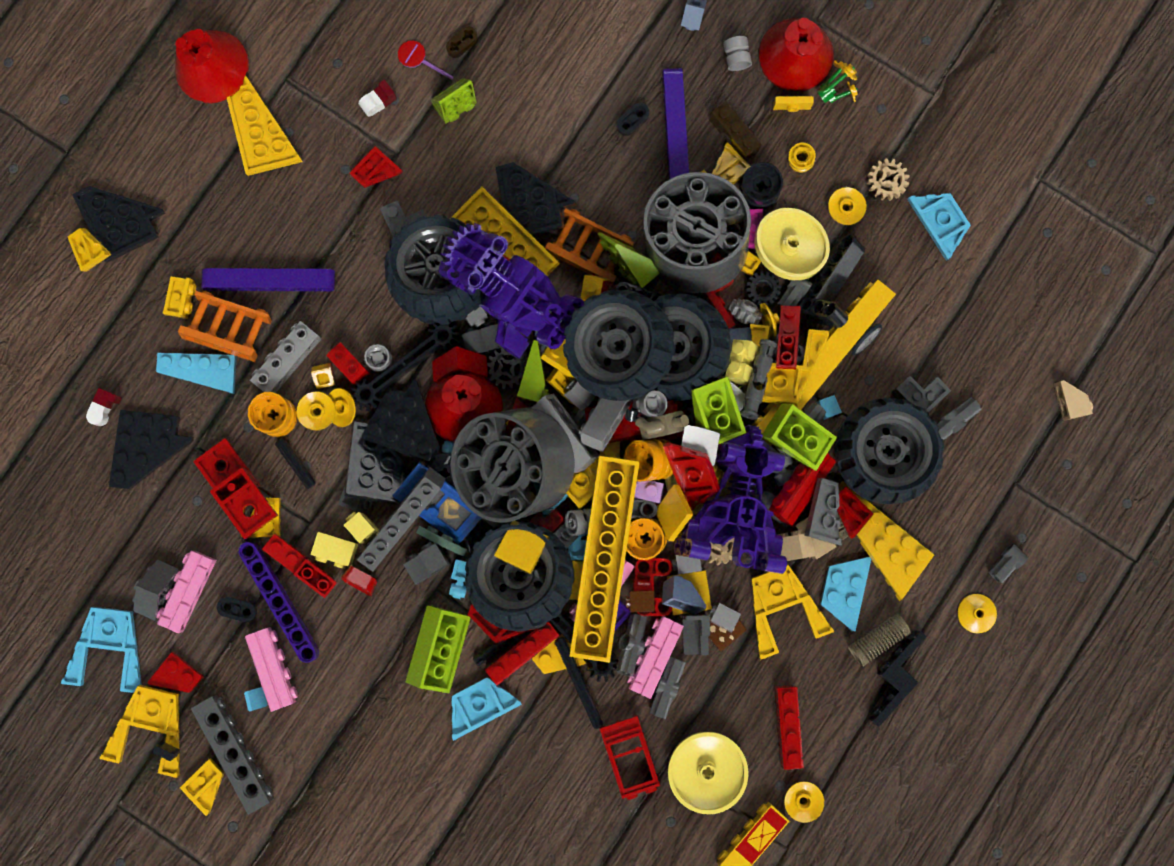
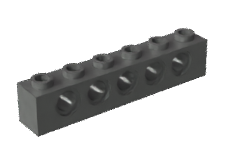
[357,467,446,571]
[191,695,274,815]

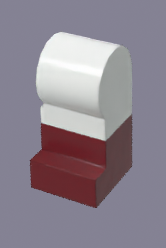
[358,79,397,117]
[86,388,122,426]

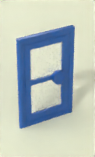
[392,462,482,544]

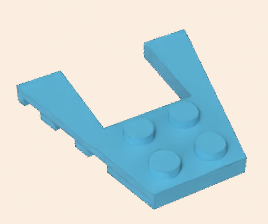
[61,607,142,693]

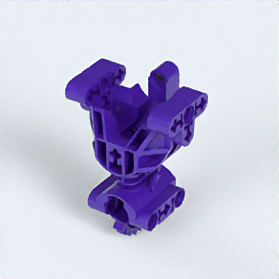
[439,223,584,359]
[674,425,787,574]

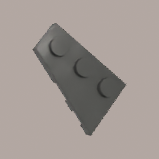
[805,478,842,546]

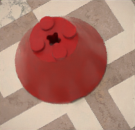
[759,18,834,91]
[175,29,249,103]
[425,370,503,443]

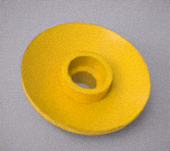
[828,187,866,225]
[760,303,780,341]
[328,388,356,427]
[297,392,336,431]
[957,594,997,633]
[784,781,824,823]

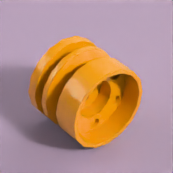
[248,392,297,437]
[624,438,673,482]
[626,517,667,560]

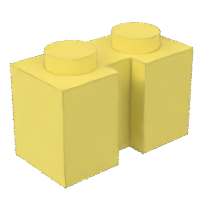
[725,339,760,385]
[344,512,379,544]
[310,532,358,569]

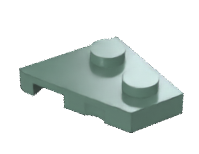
[416,526,467,557]

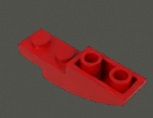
[776,306,801,370]
[262,533,337,598]

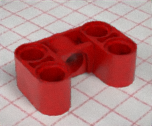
[633,558,672,616]

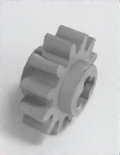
[728,299,763,325]

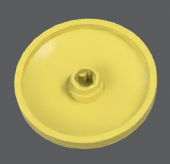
[754,208,830,280]
[668,731,748,814]

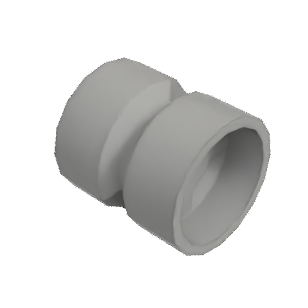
[723,36,752,71]
[364,344,393,373]
[632,390,667,418]
[772,457,796,487]
[565,508,591,536]

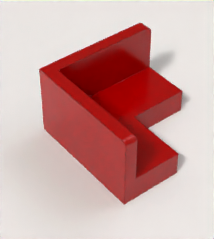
[432,346,488,382]

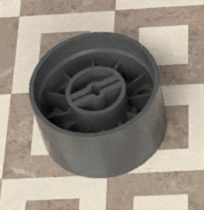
[643,172,751,293]
[451,408,575,523]

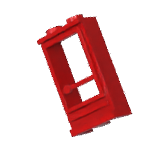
[599,714,660,800]

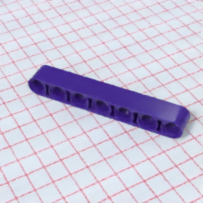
[663,68,689,180]
[201,268,335,291]
[239,542,319,663]

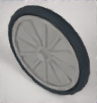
[851,323,882,355]

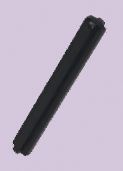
[555,637,603,729]

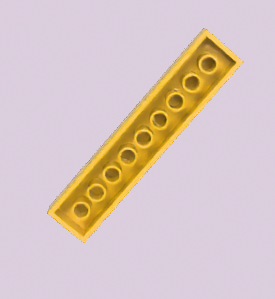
[752,280,896,445]
[570,455,639,663]

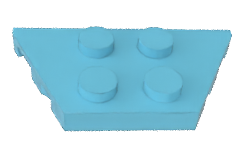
[907,193,971,261]
[820,557,871,631]
[452,677,522,741]

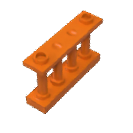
[545,208,634,286]
[178,291,272,362]

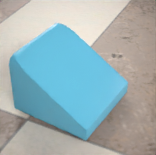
[816,395,842,420]
[244,687,267,711]

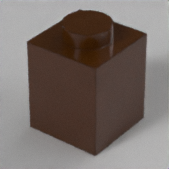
[626,591,655,612]

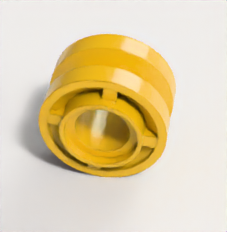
[788,143,816,173]

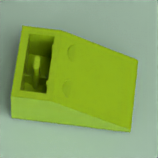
[431,78,477,124]
[598,232,660,288]

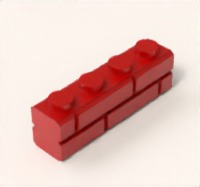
[768,453,836,526]
[485,621,560,685]
[774,685,804,770]

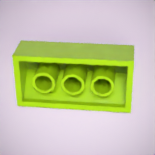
[405,605,471,693]

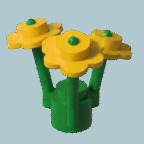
[817,61,858,104]

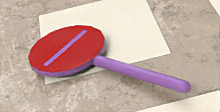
[398,40,453,80]

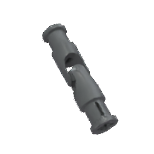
[740,339,777,419]

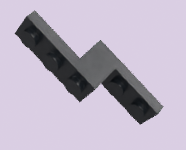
[869,630,927,727]

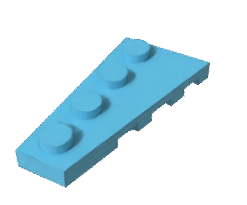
[156,353,237,394]

